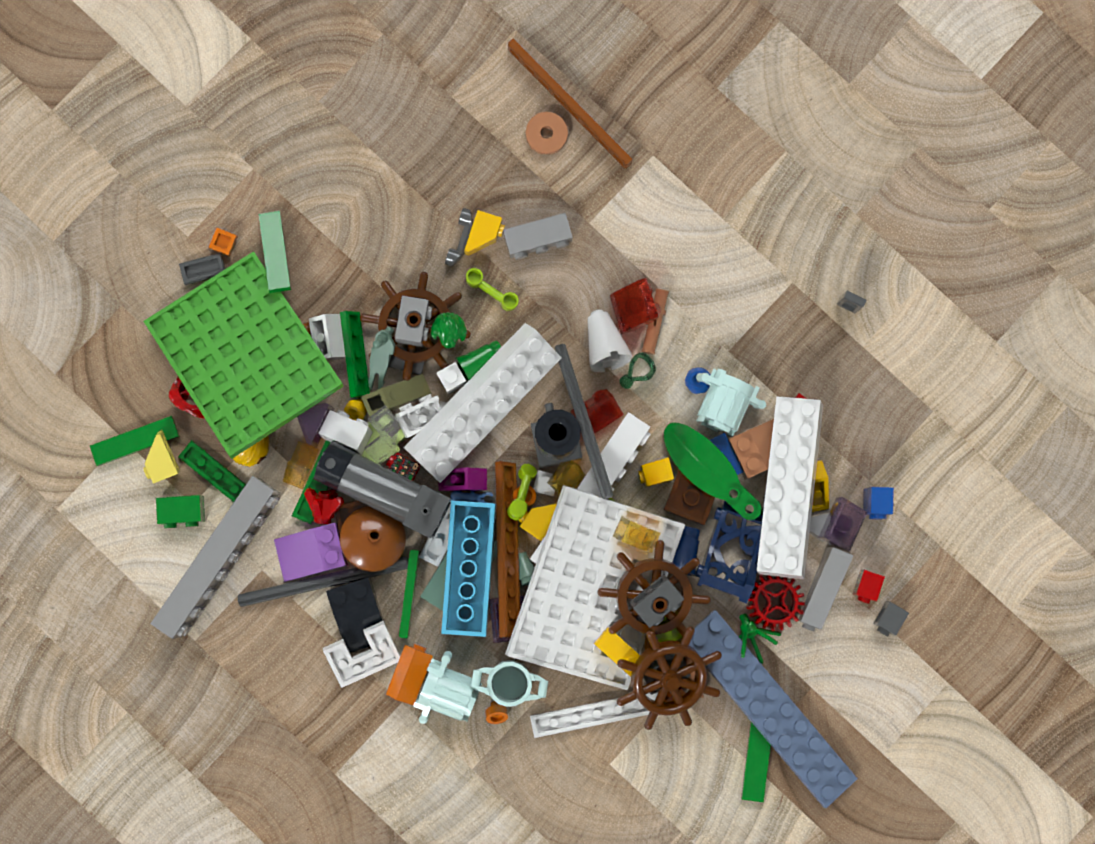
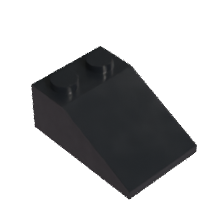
[326,577,385,653]

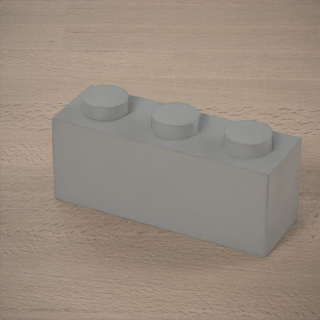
[503,213,573,260]

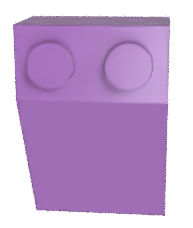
[274,523,348,582]

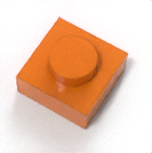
[209,228,238,256]

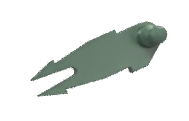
[368,327,396,391]

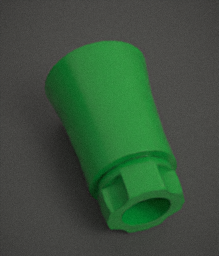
[455,340,501,382]

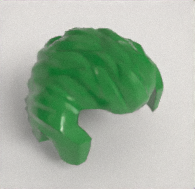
[431,312,467,349]

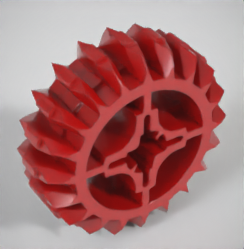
[746,575,805,631]

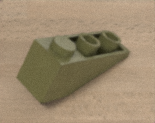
[361,374,432,419]

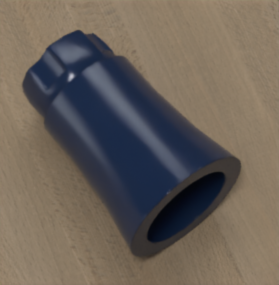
[672,526,700,576]

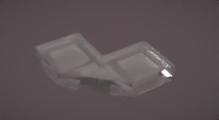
[364,405,399,464]

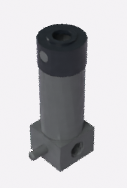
[531,403,582,468]
[313,440,452,539]

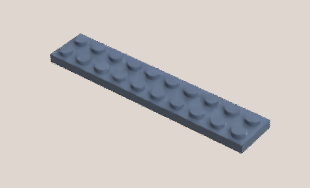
[689,610,858,808]

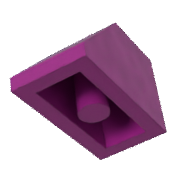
[438,467,487,491]

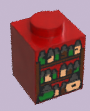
[386,452,422,481]
[853,569,885,604]

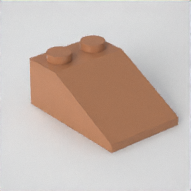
[728,419,774,480]

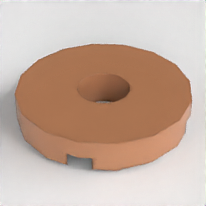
[525,112,568,155]

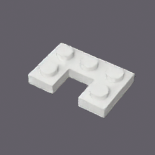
[323,621,400,688]

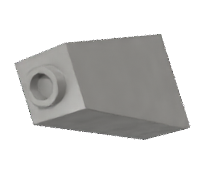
[798,547,854,631]

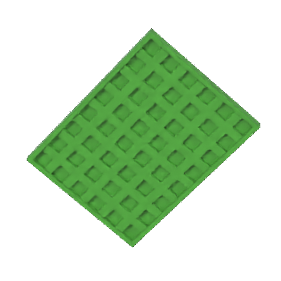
[143,251,344,459]

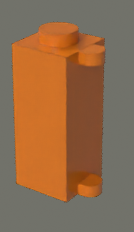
[386,644,433,706]

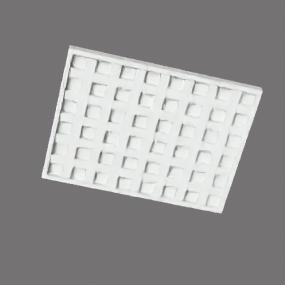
[505,485,685,690]

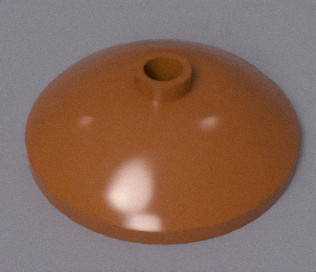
[340,506,406,572]

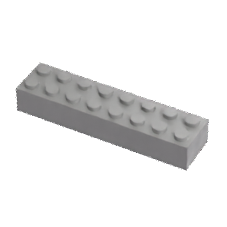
[150,476,280,639]

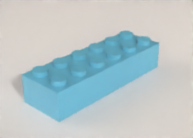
[441,501,496,637]

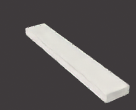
[530,692,658,738]

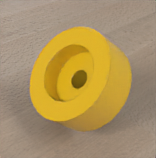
[344,399,367,421]

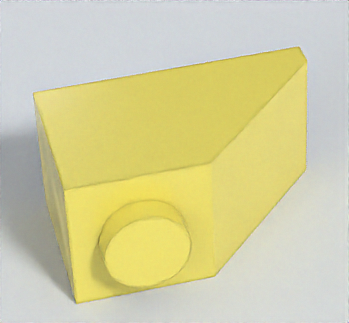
[143,431,180,484]

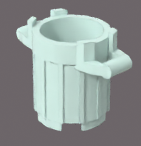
[696,369,766,437]
[413,651,482,724]
[471,660,548,707]

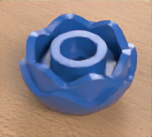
[685,367,711,394]

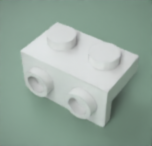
[395,394,441,438]

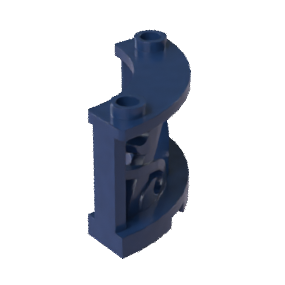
[695,501,763,604]

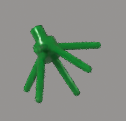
[739,613,781,664]

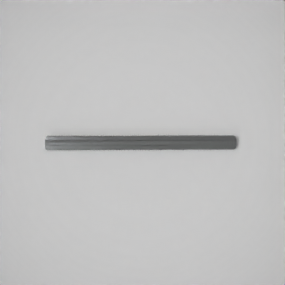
[555,344,613,499]
[238,557,408,607]

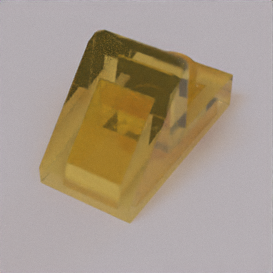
[283,441,319,489]

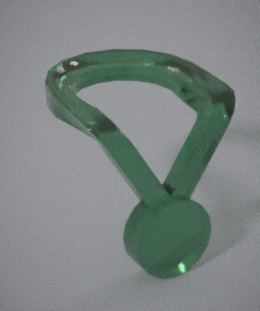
[619,353,656,389]

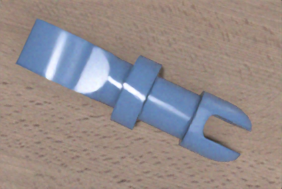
[450,491,493,503]

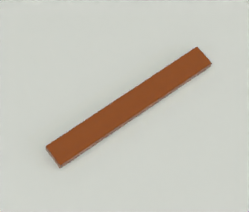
[508,38,633,169]
[495,461,520,638]

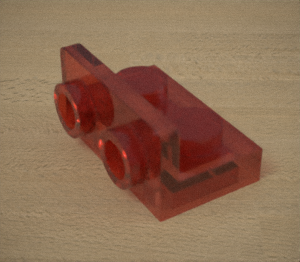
[570,389,624,434]

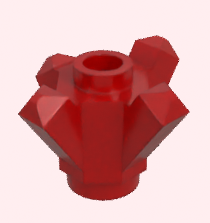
[304,488,344,524]

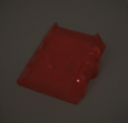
[610,278,661,335]

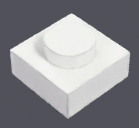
[533,470,559,497]

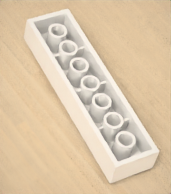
[404,323,561,483]
[757,397,823,579]
[530,412,651,563]

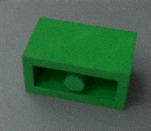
[156,495,205,529]

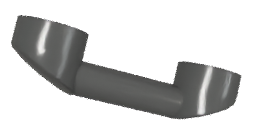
[445,208,473,266]

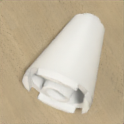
[587,310,632,372]

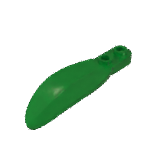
[664,423,762,520]

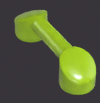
[466,268,519,311]
[507,464,537,520]

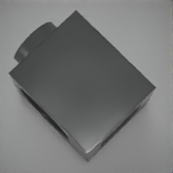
[873,601,909,637]

